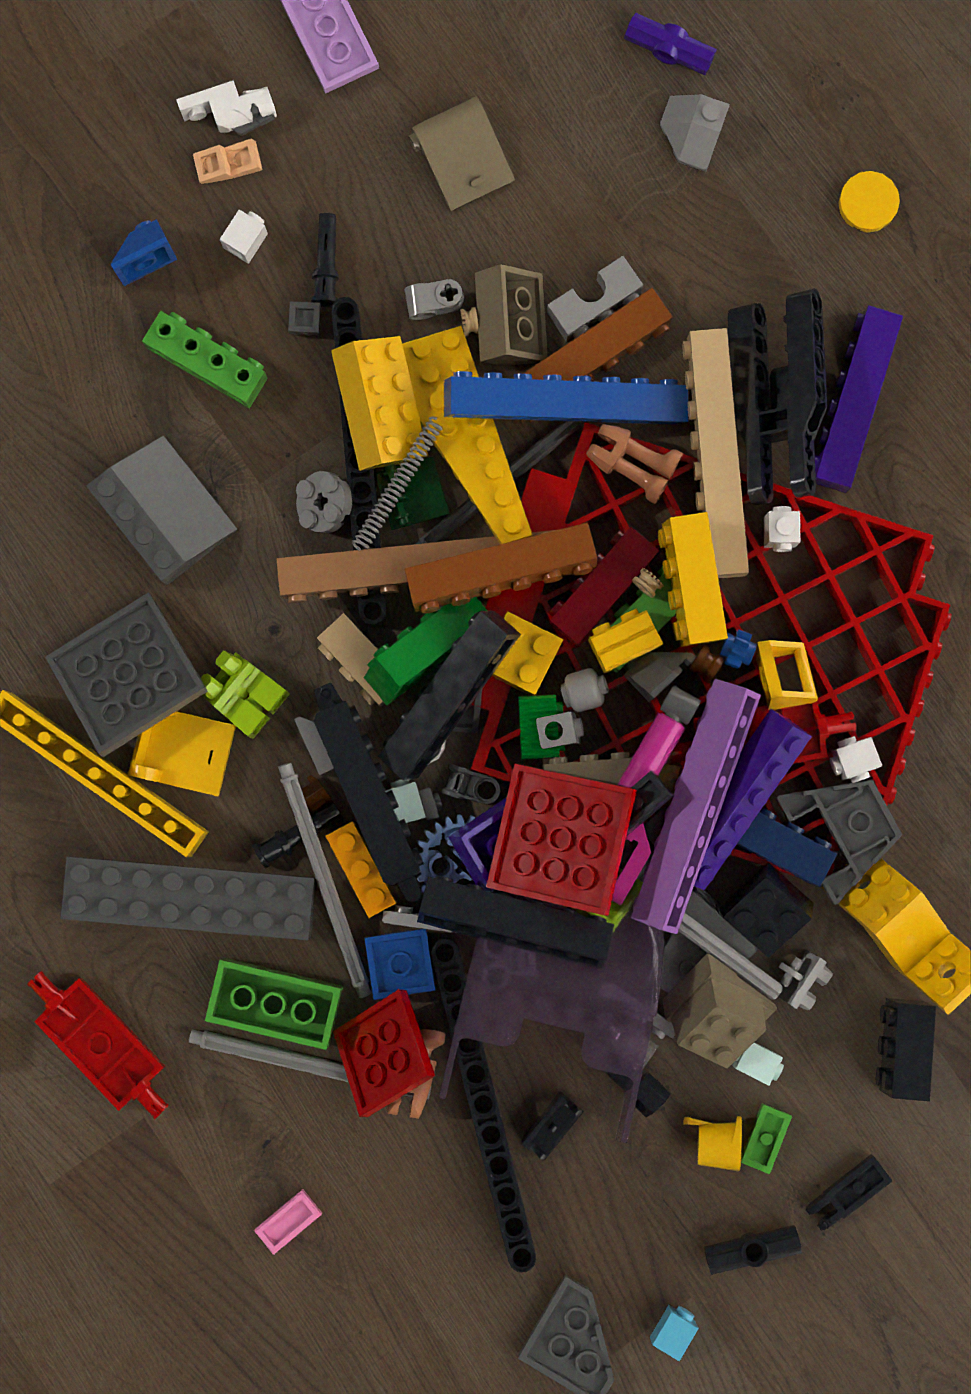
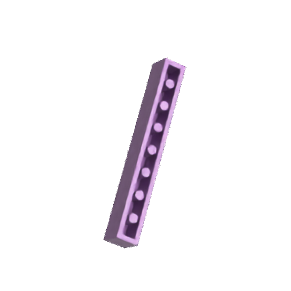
[631,679,761,934]

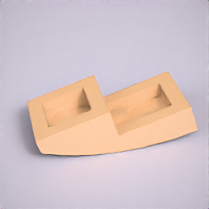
[193,138,263,184]

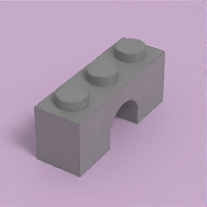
[547,256,643,342]

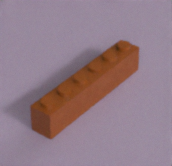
[519,287,673,424]
[404,523,597,613]

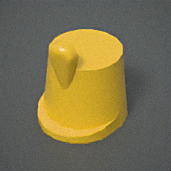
[683,1116,742,1171]

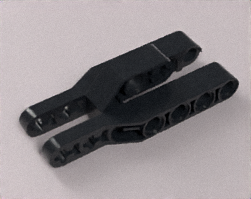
[727,288,827,506]

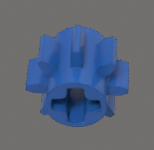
[719,629,757,669]

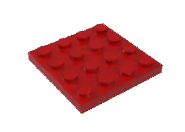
[486,764,637,916]

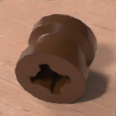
[688,645,725,684]

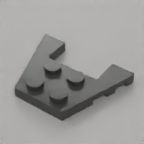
[775,780,902,905]

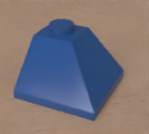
[111,219,177,286]

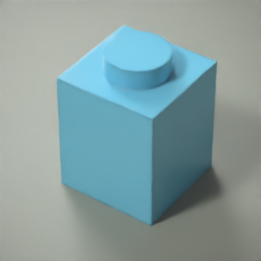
[650,1305,699,1361]

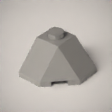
[660,94,730,172]

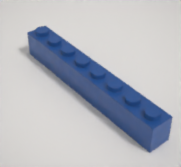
[444,371,688,425]

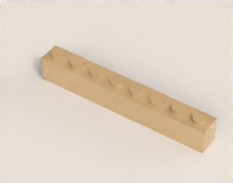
[682,328,749,578]

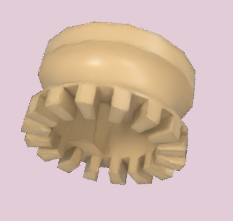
[460,307,479,336]
[632,568,663,598]

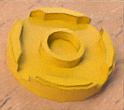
[838,171,900,233]

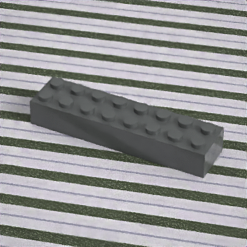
[60,856,317,940]

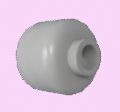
[561,668,609,712]

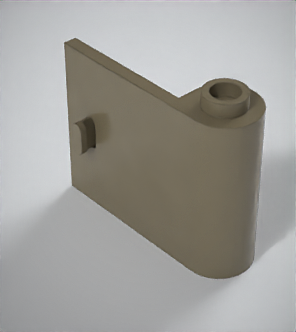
[408,96,515,211]

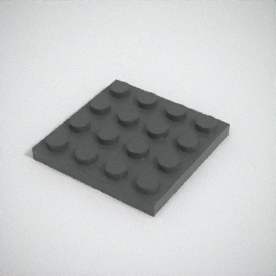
[45,592,208,757]

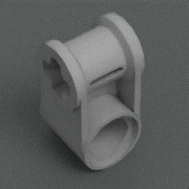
[404,279,464,320]

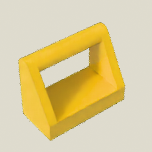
[755,640,818,710]

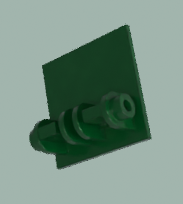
[375,456,450,531]

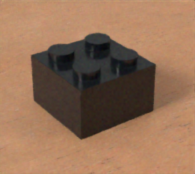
[723,862,814,958]

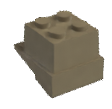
[662,953,777,1068]

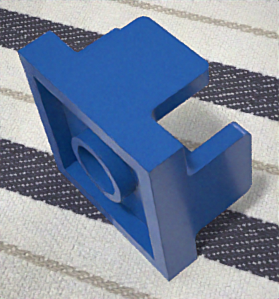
[364,929,436,1000]

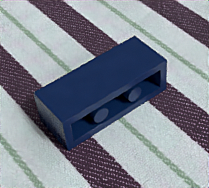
[737,808,837,887]

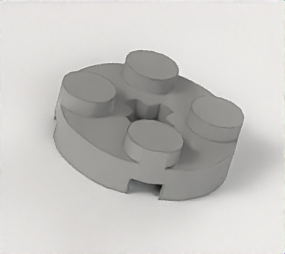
[296,471,352,533]

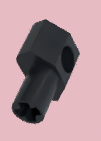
[604,1056,671,1117]

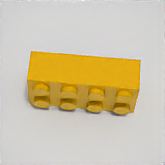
[331,336,428,471]
[658,512,728,647]

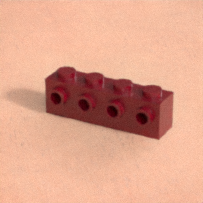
[549,527,659,647]

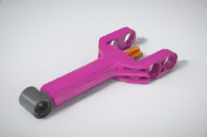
[612,686,701,906]

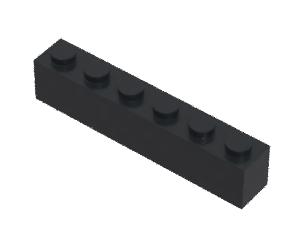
[378,611,521,781]
[417,876,614,970]

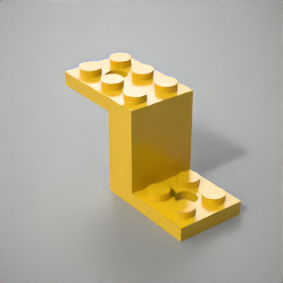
[822,858,971,1015]

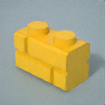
[588,608,663,673]

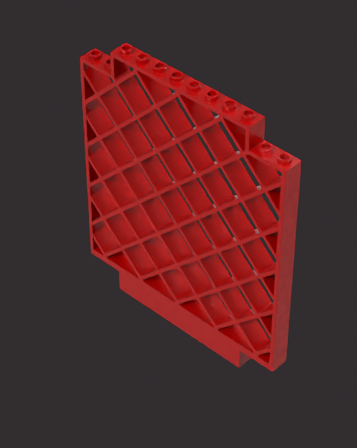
[470,422,952,885]

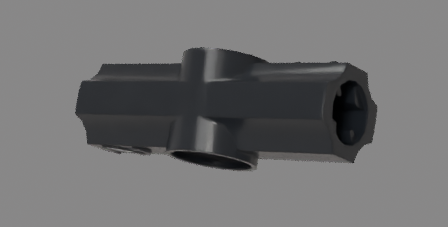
[704,1225,802,1275]

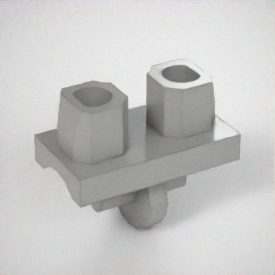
[778,950,833,1010]

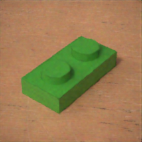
[741,1103,792,1174]

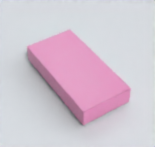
[254,1189,322,1255]

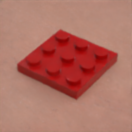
[333,989,435,1117]

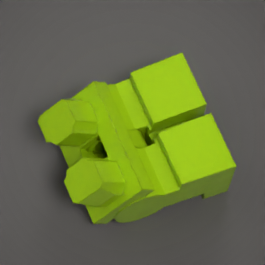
[201,651,291,739]

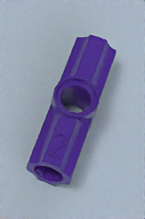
[624,12,717,75]

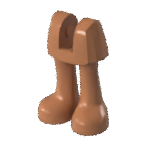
[586,424,683,504]

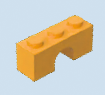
[326,821,397,918]

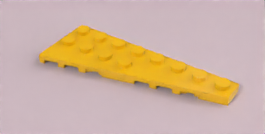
[402,326,532,544]

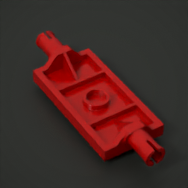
[670,701,856,764]
[27,971,169,1120]

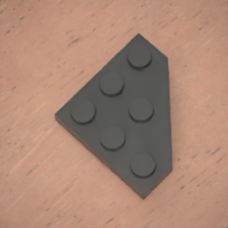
[518,1274,614,1394]

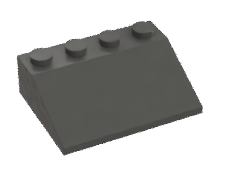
[86,436,238,585]

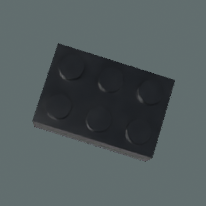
[875,998,936,1102]

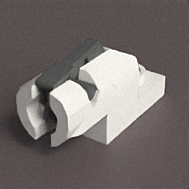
[176,81,277,136]

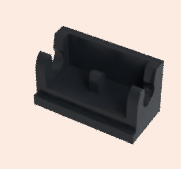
[521,1092,584,1161]

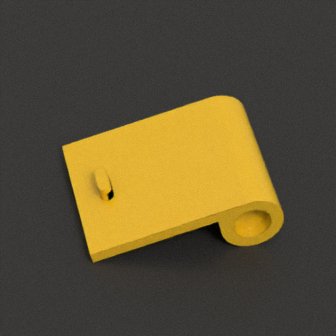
[128,711,236,797]

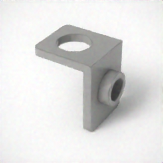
[536,712,584,749]

